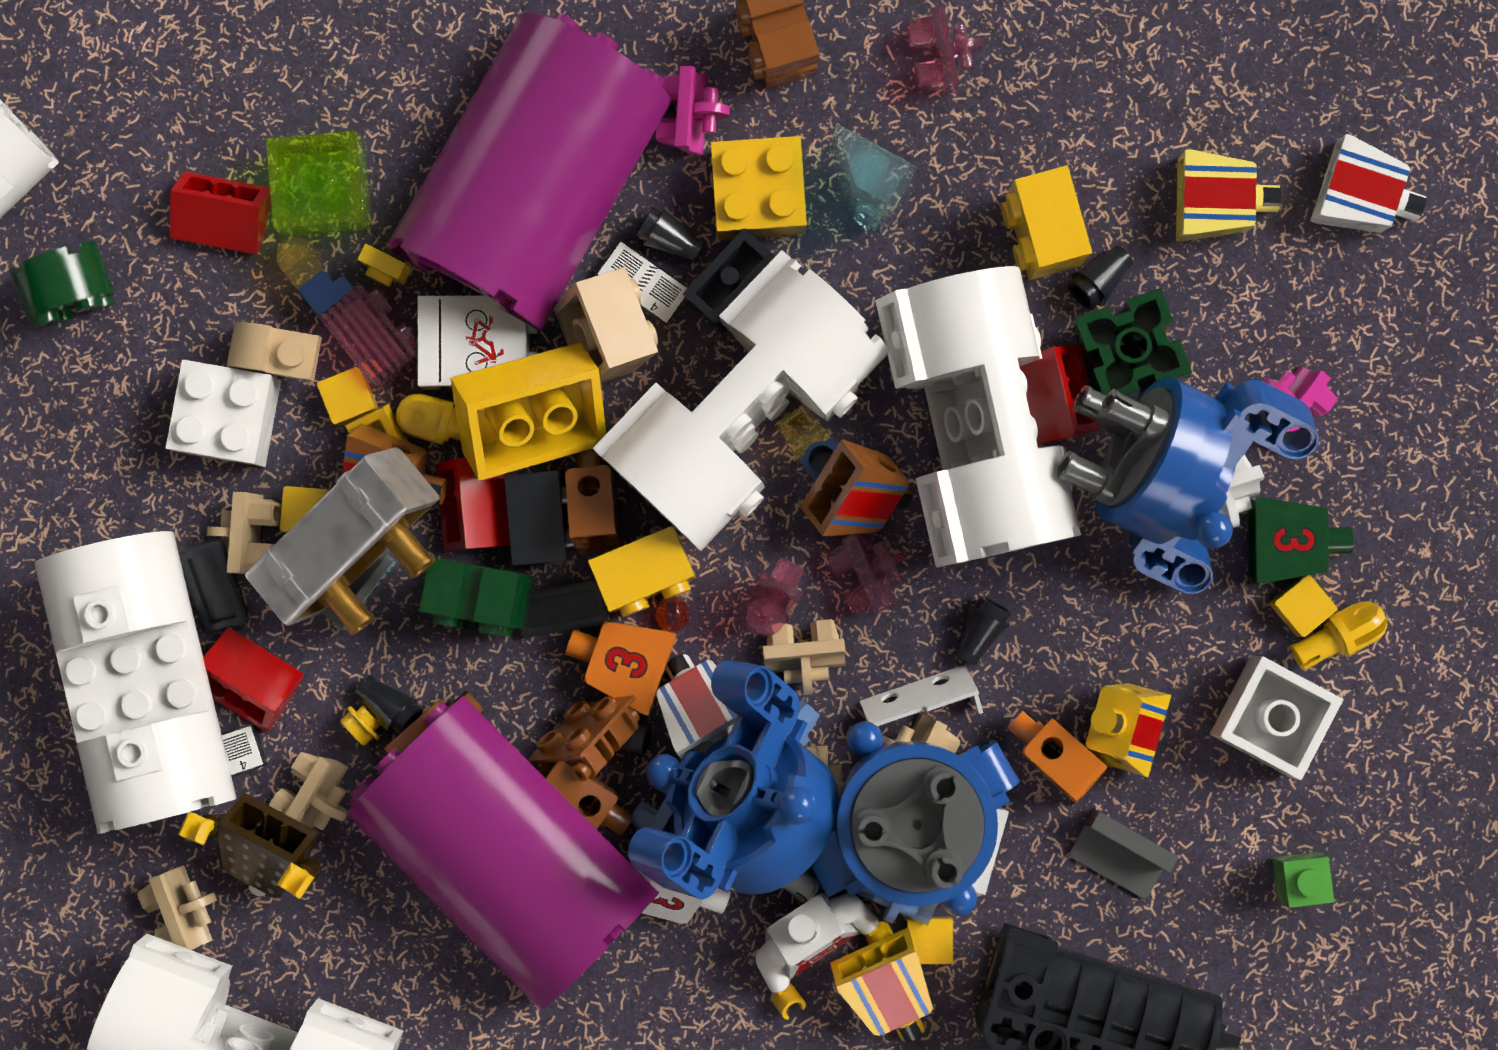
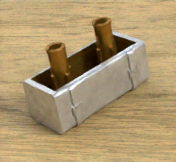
[245,447,440,636]

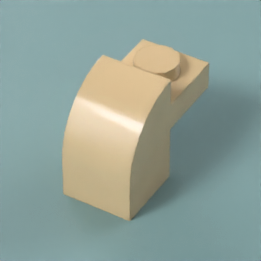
[226,322,322,382]

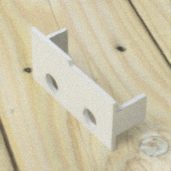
[860,665,983,726]

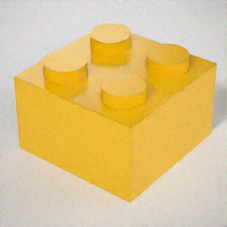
[711,136,807,240]
[1001,165,1092,280]
[588,525,696,617]

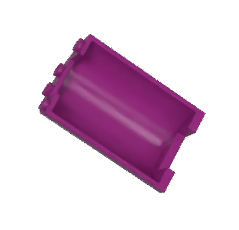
[386,12,672,331]
[346,696,659,1010]

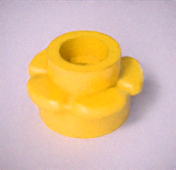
[340,705,381,746]

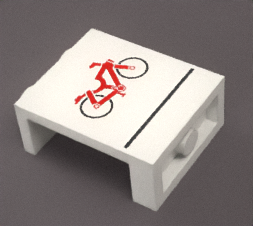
[418,296,538,390]

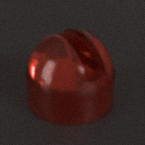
[654,597,690,632]

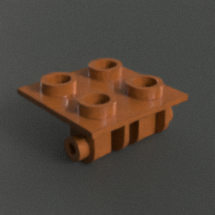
[528,695,640,781]

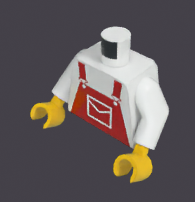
[756,893,893,1020]

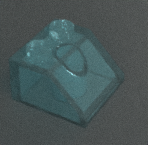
[830,124,918,231]

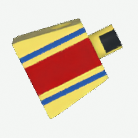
[1176,150,1281,241]

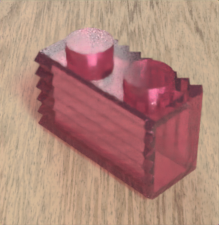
[319,285,418,391]

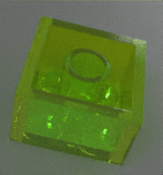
[266,131,372,237]

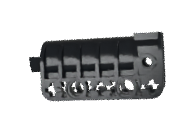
[975,922,1242,1050]

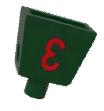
[1247,497,1353,584]

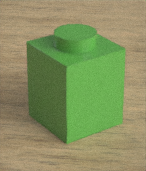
[1272,852,1334,908]

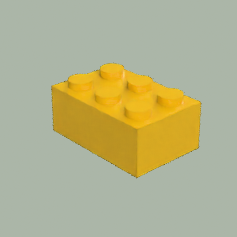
[450,342,606,481]

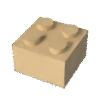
[554,267,658,384]

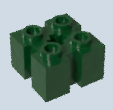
[1073,288,1192,399]
[419,558,535,636]

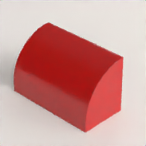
[170,171,272,255]
[1020,344,1101,446]
[435,458,510,553]
[203,627,304,733]

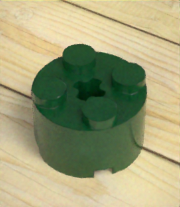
[8,241,115,327]

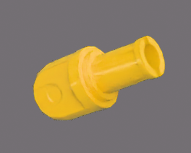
[396,394,461,445]
[1290,602,1387,671]

